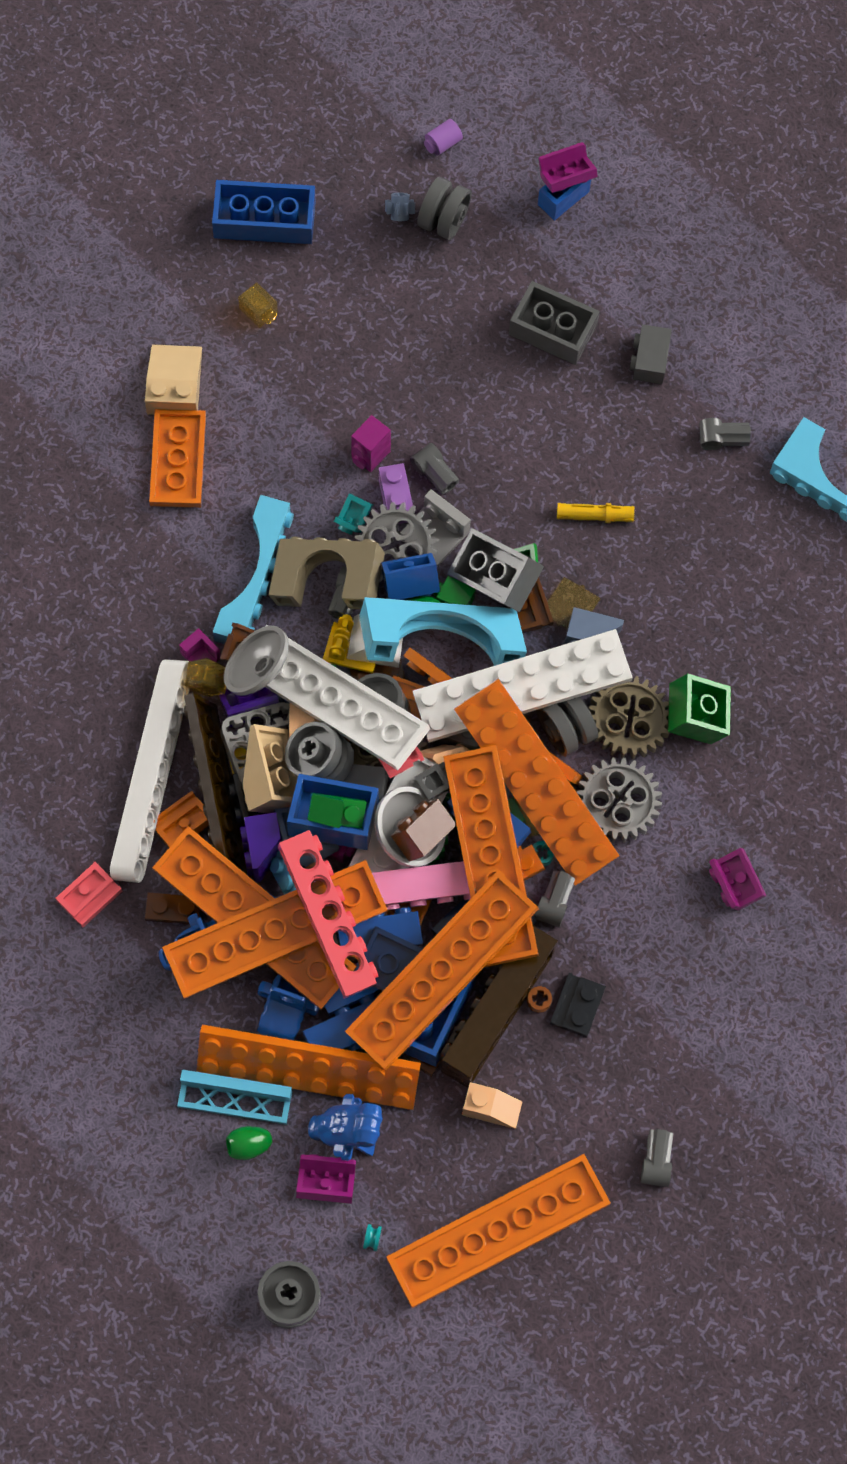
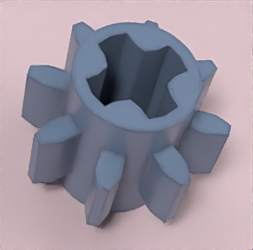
[385,193,415,221]

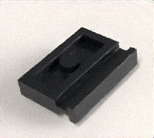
[550,973,606,1038]

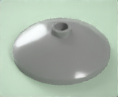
[224,626,289,695]
[374,786,446,867]

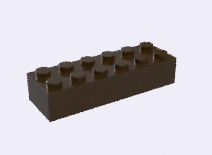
[439,926,558,1088]

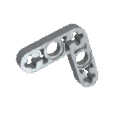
[220,702,290,789]

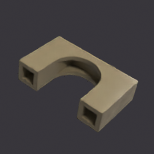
[269,537,385,609]

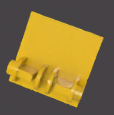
[323,614,376,673]

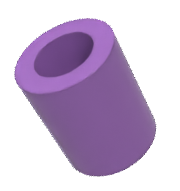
[424,119,463,155]

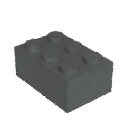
[509,281,600,365]
[447,528,544,612]

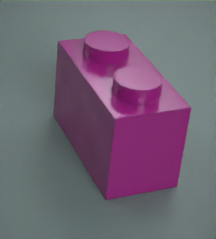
[351,415,391,472]

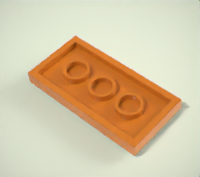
[149,409,206,508]

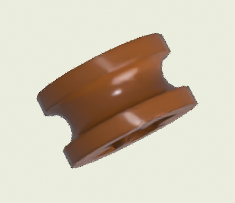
[527,986,552,1013]

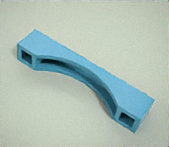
[213,495,294,644]

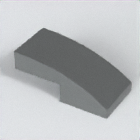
[415,752,461,801]

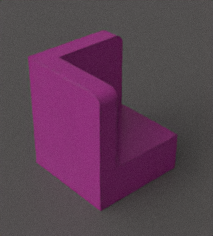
[179,628,221,674]

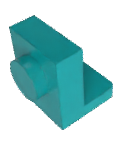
[333,493,374,535]

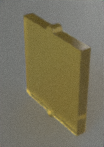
[547,577,601,629]

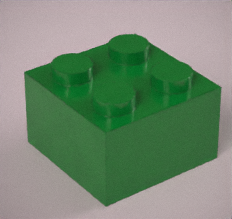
[668,673,731,744]

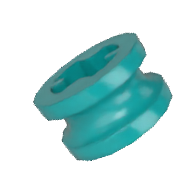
[533,841,554,867]
[363,1224,382,1252]

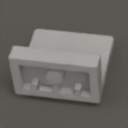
[400,489,471,567]

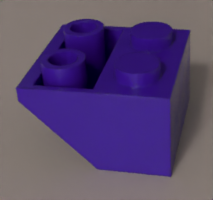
[240,812,281,883]

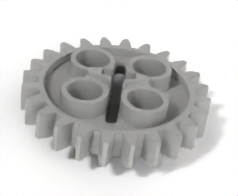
[355,502,439,583]
[577,757,662,843]

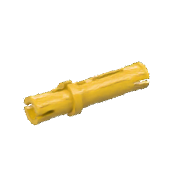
[557,503,634,523]

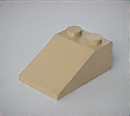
[145,345,202,414]
[243,724,298,813]

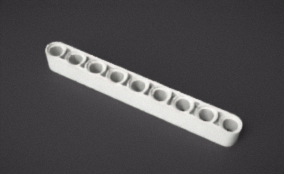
[110,660,193,883]

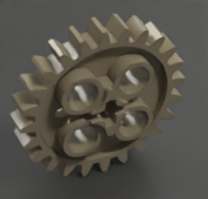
[588,676,670,759]

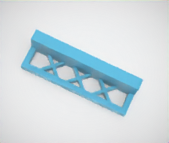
[177,1070,292,1125]

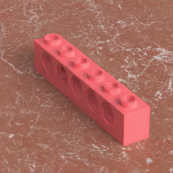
[278,830,379,998]

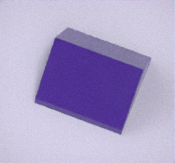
[217,687,280,727]

